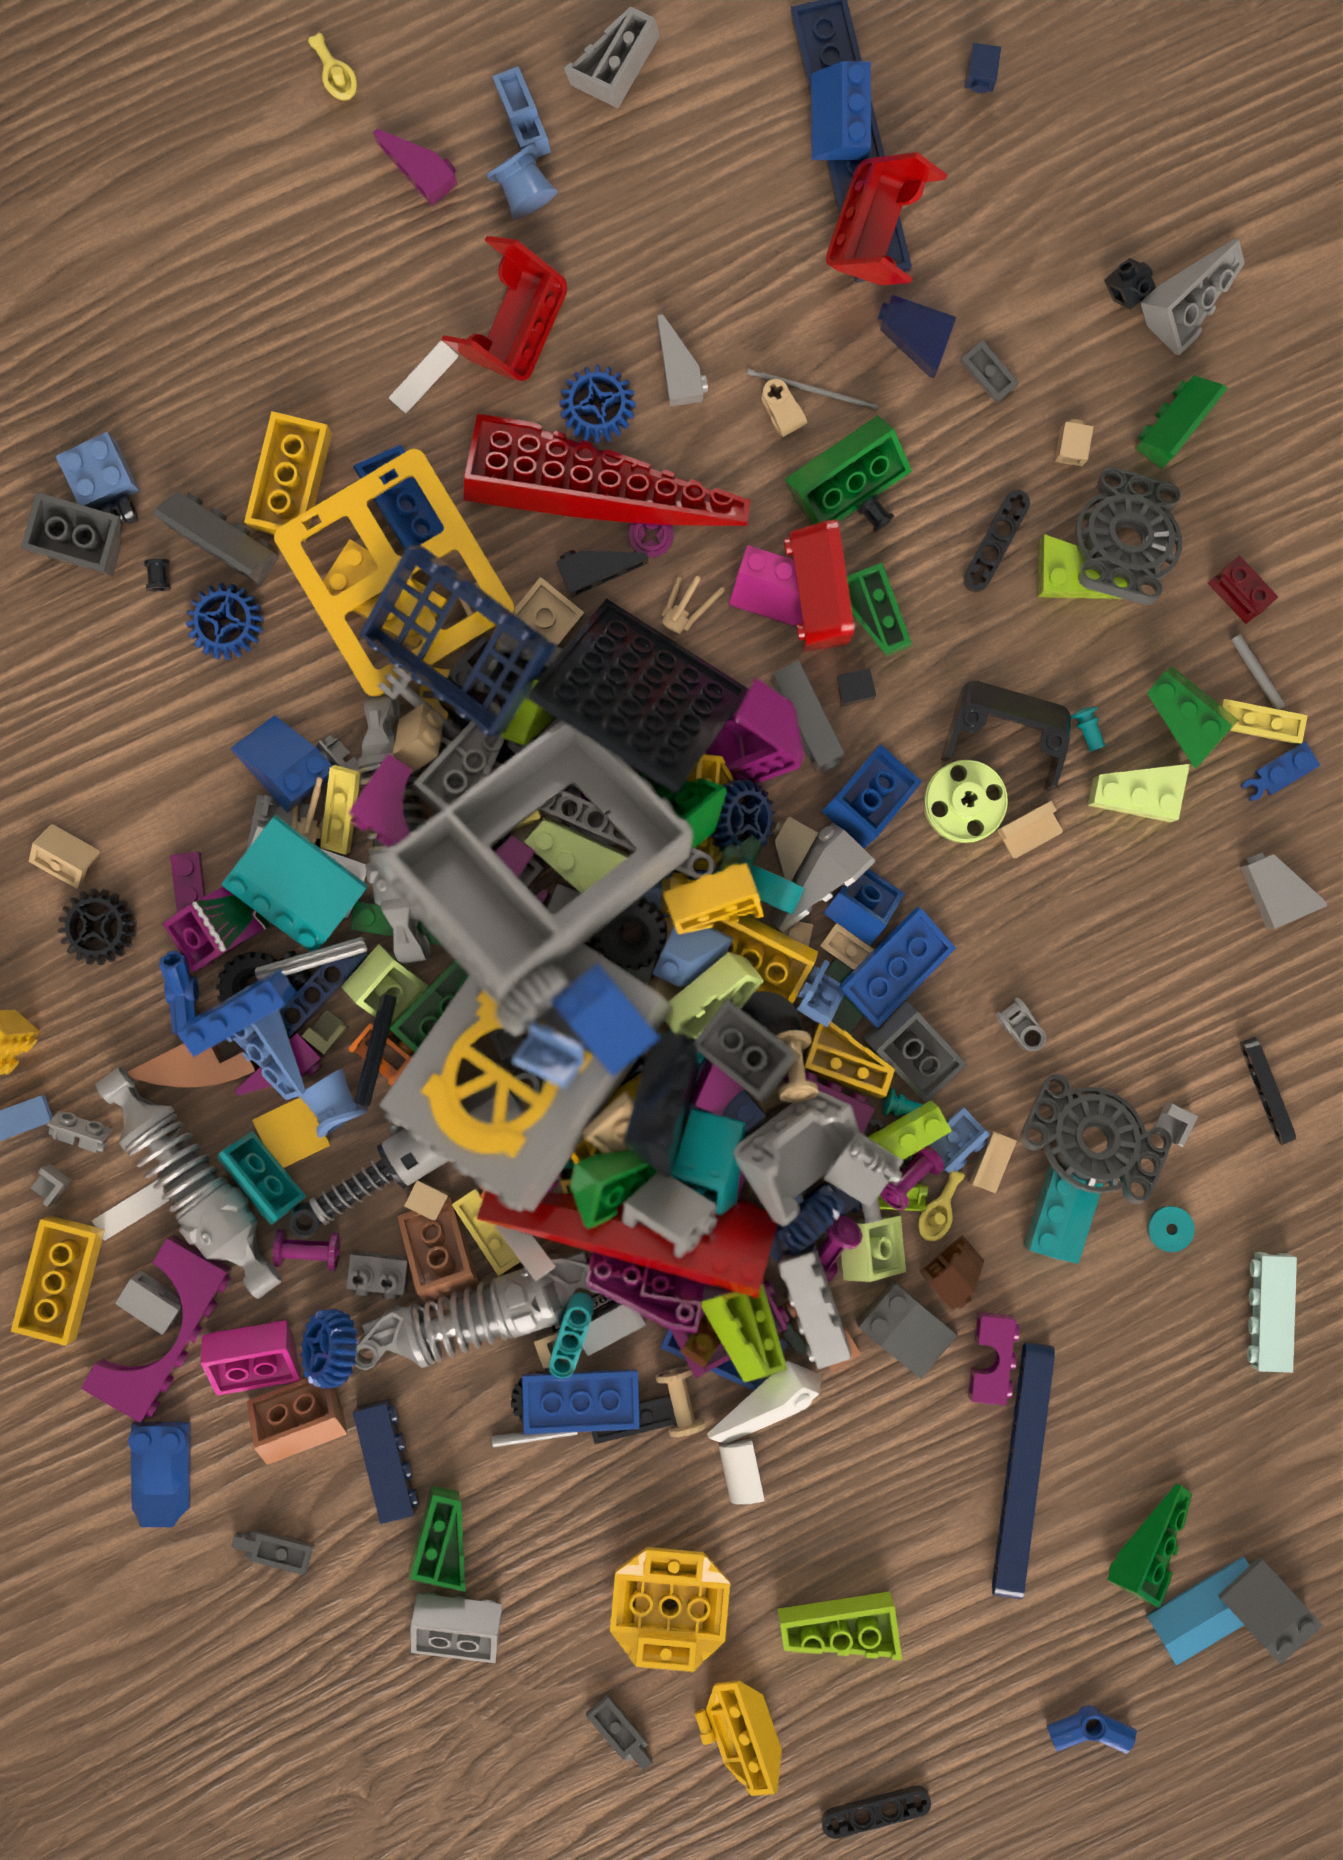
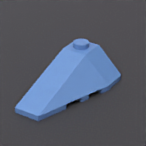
[212,984,306,1100]

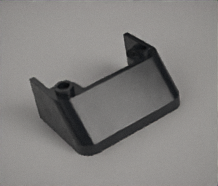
[439,637,561,764]
[941,681,1071,791]

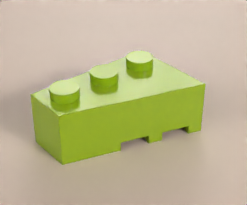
[1037,534,1127,599]
[700,1284,787,1382]

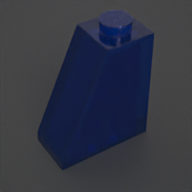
[878,295,956,378]

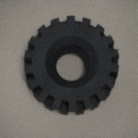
[593,896,667,971]
[216,952,292,1010]

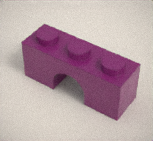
[968,1311,1020,1406]

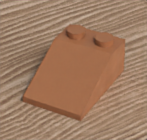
[397,1197,479,1303]

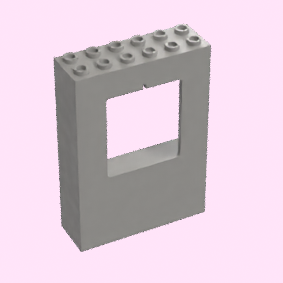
[381,721,693,1005]

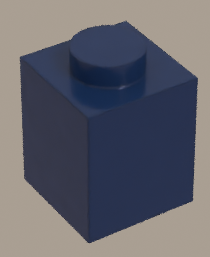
[965,43,1001,93]

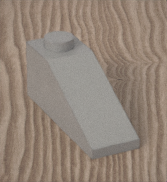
[657,314,708,407]

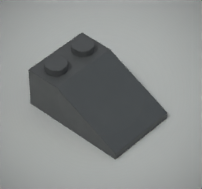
[693,999,801,1102]
[863,1000,967,1103]
[856,1279,958,1378]
[1218,1557,1323,1665]

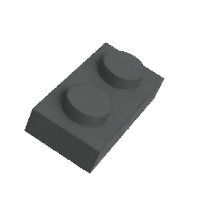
[960,340,1019,404]

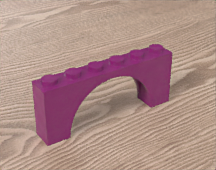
[348,754,535,878]
[690,1059,875,1134]
[80,1235,232,1423]

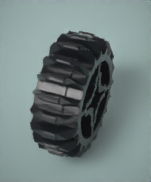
[57,888,137,965]

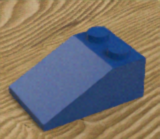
[231,715,332,813]
[821,744,922,849]
[551,963,659,1076]

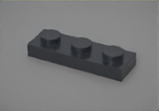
[591,1394,677,1444]

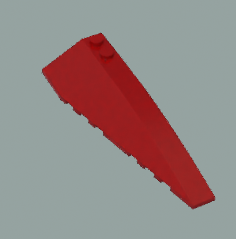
[463,414,750,526]
[477,1191,777,1298]

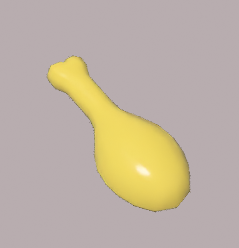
[308,33,357,101]
[918,1170,965,1242]

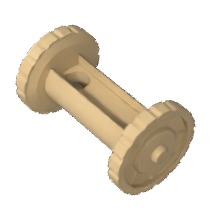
[776,1030,818,1103]
[655,1366,706,1437]

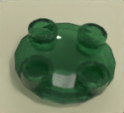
[714,836,762,874]

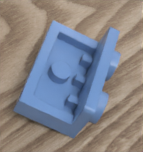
[797,960,844,1027]
[513,1021,584,1089]
[928,1106,990,1173]

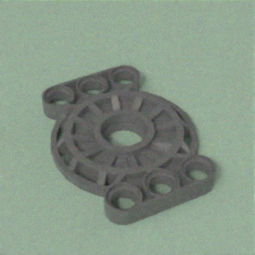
[1075,467,1182,605]
[1020,1074,1172,1204]

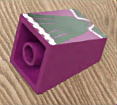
[163,887,270,972]

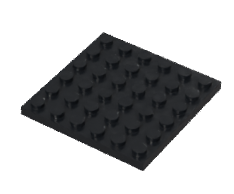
[526,599,749,794]

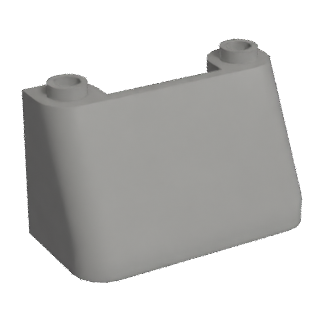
[733,1091,859,1226]

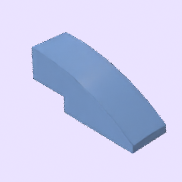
[492,66,551,157]

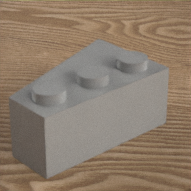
[564,6,660,108]

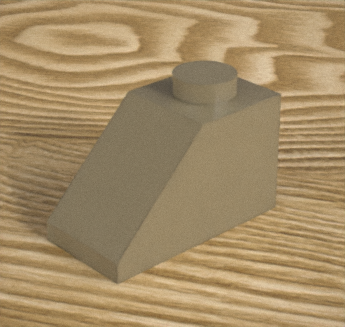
[772,816,818,881]

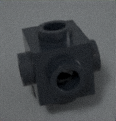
[1104,258,1156,310]

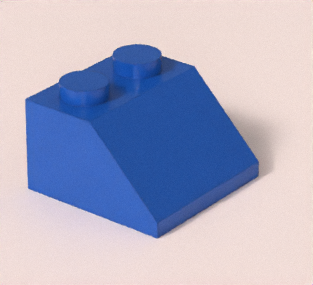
[824,868,905,945]

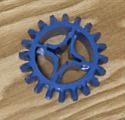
[559,364,636,444]
[186,583,264,660]
[300,1309,359,1388]

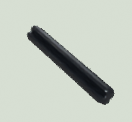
[355,994,397,1106]

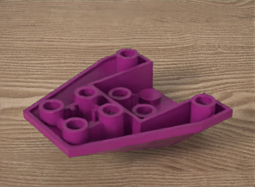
[586,1252,705,1333]

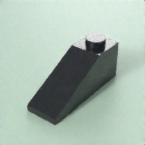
[556,550,648,598]

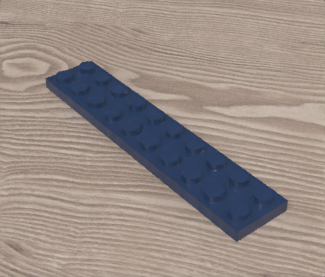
[790,0,912,283]

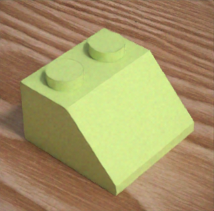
[341,944,428,1026]
[841,1215,906,1282]

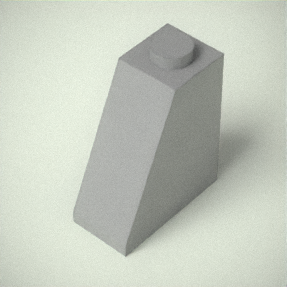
[1240,852,1327,929]
[573,1301,647,1356]

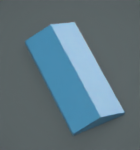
[1146,1557,1250,1666]

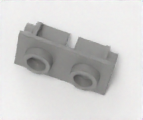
[316,735,369,785]
[47,1111,113,1153]

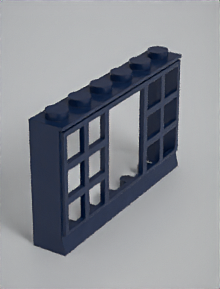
[359,545,557,736]

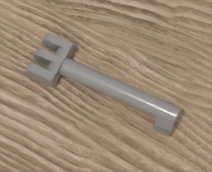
[378,666,460,740]

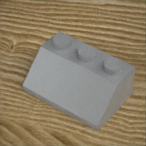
[411,1593,502,1663]

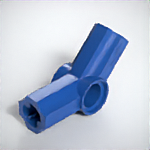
[159,951,199,1034]
[1046,1705,1137,1754]

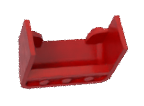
[826,152,948,285]
[441,236,567,381]
[784,519,854,652]

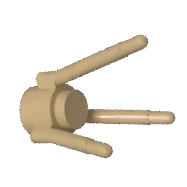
[661,576,725,635]
[291,777,324,844]

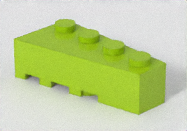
[777,1591,902,1661]

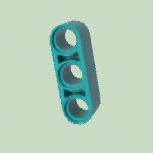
[734,858,805,915]
[549,1293,594,1378]

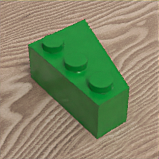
[847,563,913,657]
[1147,666,1239,769]
[408,1485,466,1592]

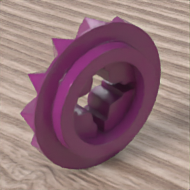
[629,523,674,558]

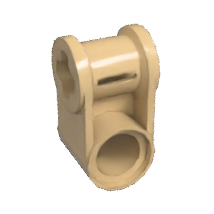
[761,379,807,438]

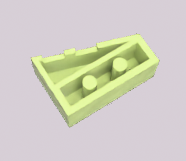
[1088,764,1190,822]
[524,816,628,894]
[665,952,764,1040]

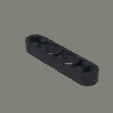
[963,490,1030,592]
[1240,1037,1296,1145]
[822,1786,931,1839]

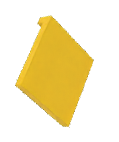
[252,1098,331,1168]

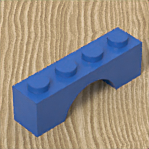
[177,969,296,1057]

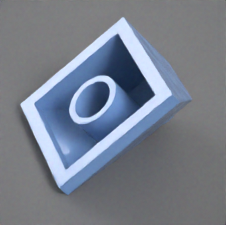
[652,926,733,986]

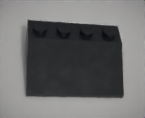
[623,1033,698,1178]

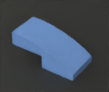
[0,1094,53,1141]

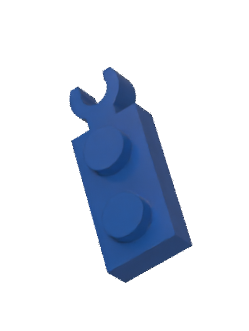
[1240,741,1321,801]

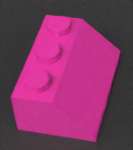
[729,545,802,627]
[201,1320,301,1396]

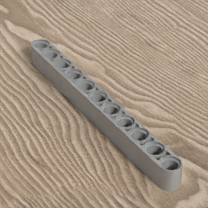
[432,738,716,880]

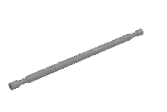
[747,369,878,410]

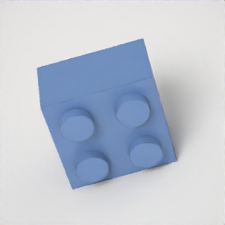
[56,432,140,510]

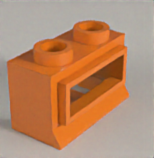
[348,1022,414,1086]

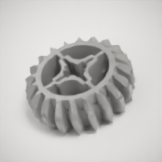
[495,963,570,1035]

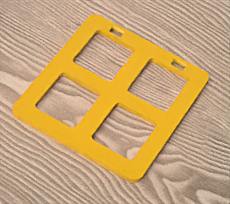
[274,449,515,697]

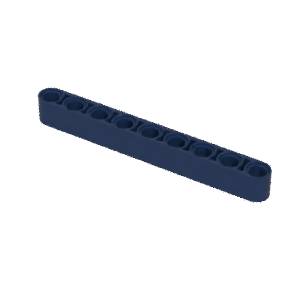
[992,1342,1055,1600]

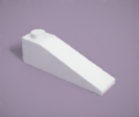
[707,1361,822,1444]

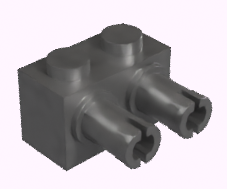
[346,1251,410,1299]

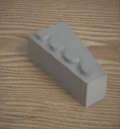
[778,1243,852,1369]

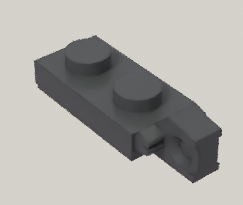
[231,1530,314,1575]
[586,1693,653,1771]

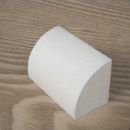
[718,1438,764,1504]

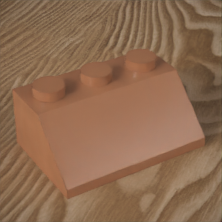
[247,1377,347,1465]

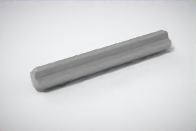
[255,937,367,981]

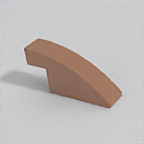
[128,1043,260,1087]

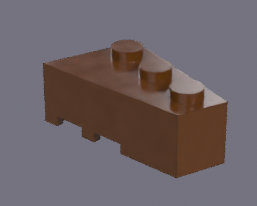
[919,1235,984,1311]

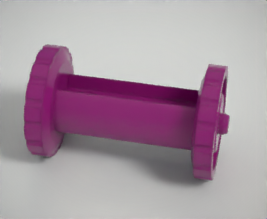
[879,1146,944,1211]
[817,1215,863,1282]
[273,1229,340,1271]

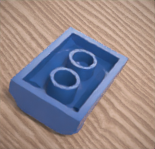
[128,1422,191,1528]

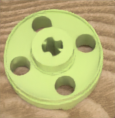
[924,760,1008,843]

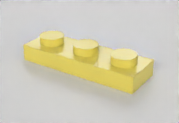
[1220,699,1308,744]
[320,765,361,855]
[452,1188,521,1276]

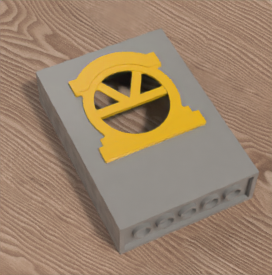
[379,943,673,1212]

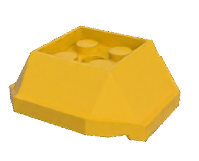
[610,1547,730,1672]

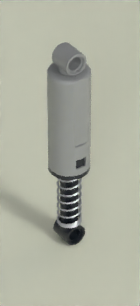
[290,1067,540,1238]

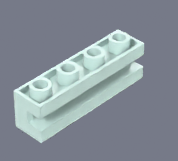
[1247,1252,1297,1373]

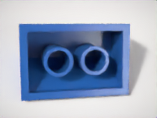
[811,61,871,160]

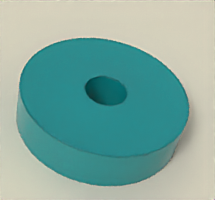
[1147,1205,1195,1252]

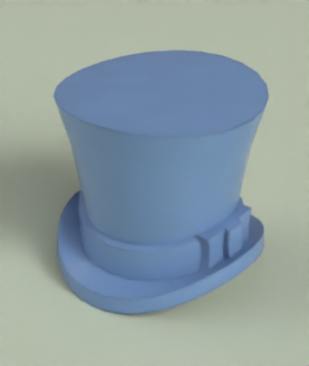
[486,144,558,219]
[298,1068,368,1138]

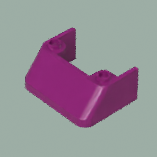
[704,678,805,784]

